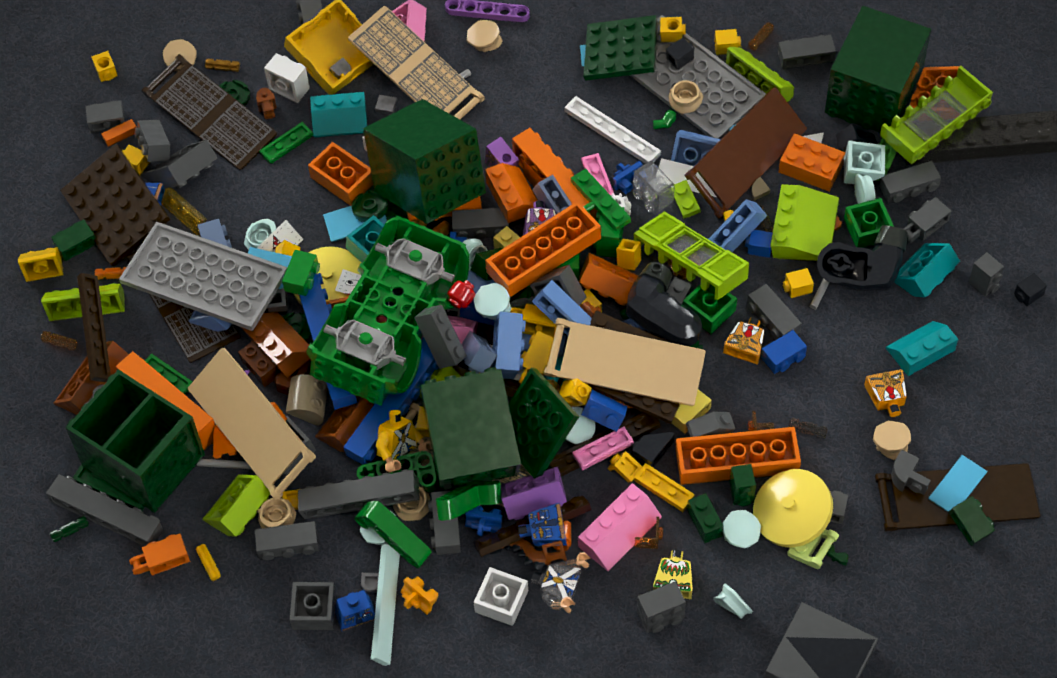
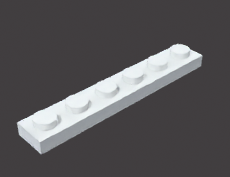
[565,96,661,166]

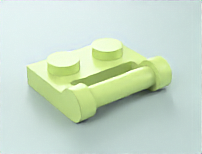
[787,529,839,569]

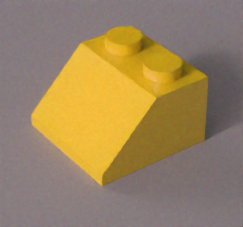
[18,247,63,282]

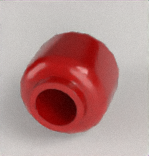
[447,280,475,309]

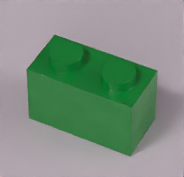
[282,250,320,296]

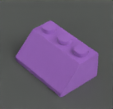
[501,466,567,520]

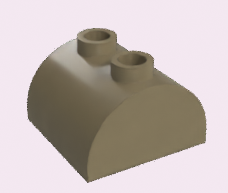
[286,375,328,426]

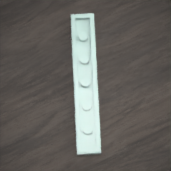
[371,544,400,666]

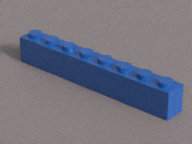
[299,273,357,409]
[344,337,439,465]

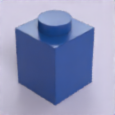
[745,230,773,258]

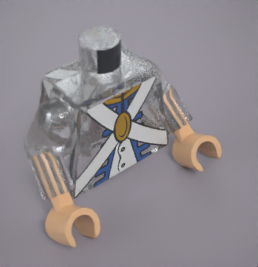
[531,552,590,613]

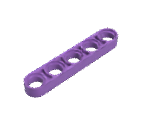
[445,0,530,22]

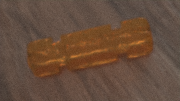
[748,22,774,50]
[41,331,78,350]

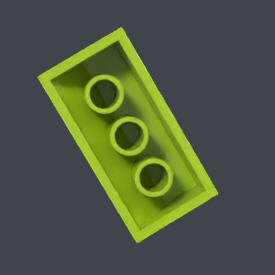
[726,47,794,102]
[41,283,125,321]

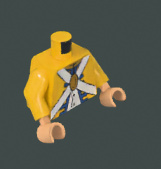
[376,410,432,472]

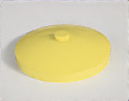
[293,247,361,305]
[753,469,833,547]

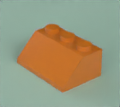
[485,163,538,223]
[579,253,639,306]

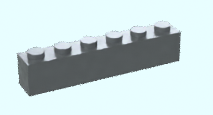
[298,470,420,519]
[46,474,163,546]

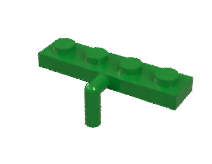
[571,168,631,231]

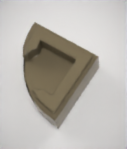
[752,177,770,201]

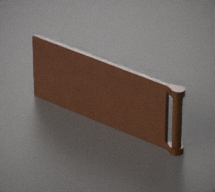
[684,87,807,219]

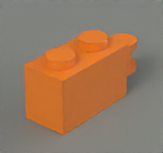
[129,534,190,575]

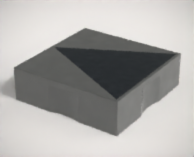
[765,602,878,678]

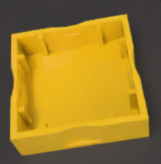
[284,0,374,95]

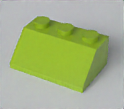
[202,474,270,537]

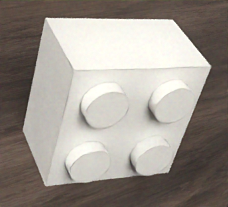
[264,53,310,103]
[474,567,528,626]

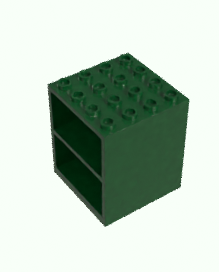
[824,6,931,134]
[363,99,486,224]
[421,367,521,491]
[66,369,205,513]

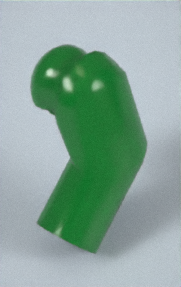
[653,110,676,129]

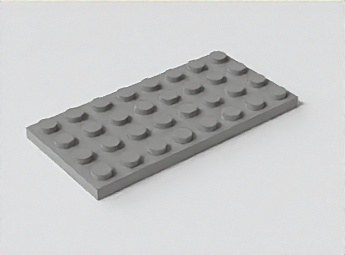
[630,15,766,139]
[119,221,287,331]

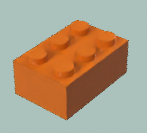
[779,133,846,192]
[308,142,373,206]

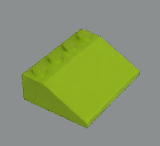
[770,184,839,261]

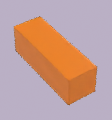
[101,119,137,147]

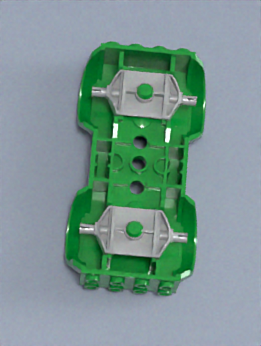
[306,216,469,406]

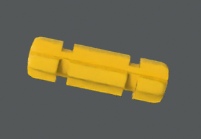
[196,544,221,581]

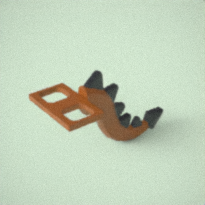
[490,539,568,571]

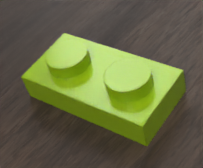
[670,180,701,218]

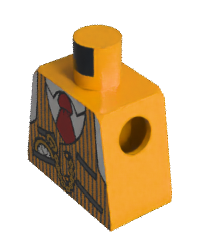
[723,317,764,365]
[865,369,906,417]

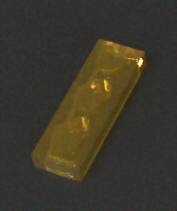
[161,187,207,235]

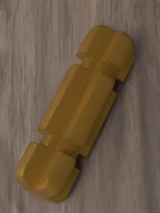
[205,59,240,72]

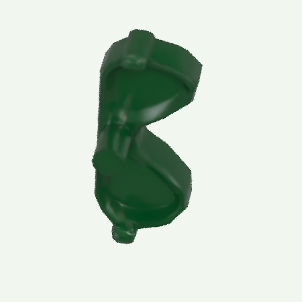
[826,544,848,566]

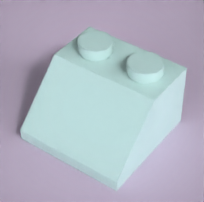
[844,141,885,184]

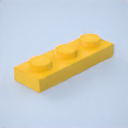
[634,463,695,512]

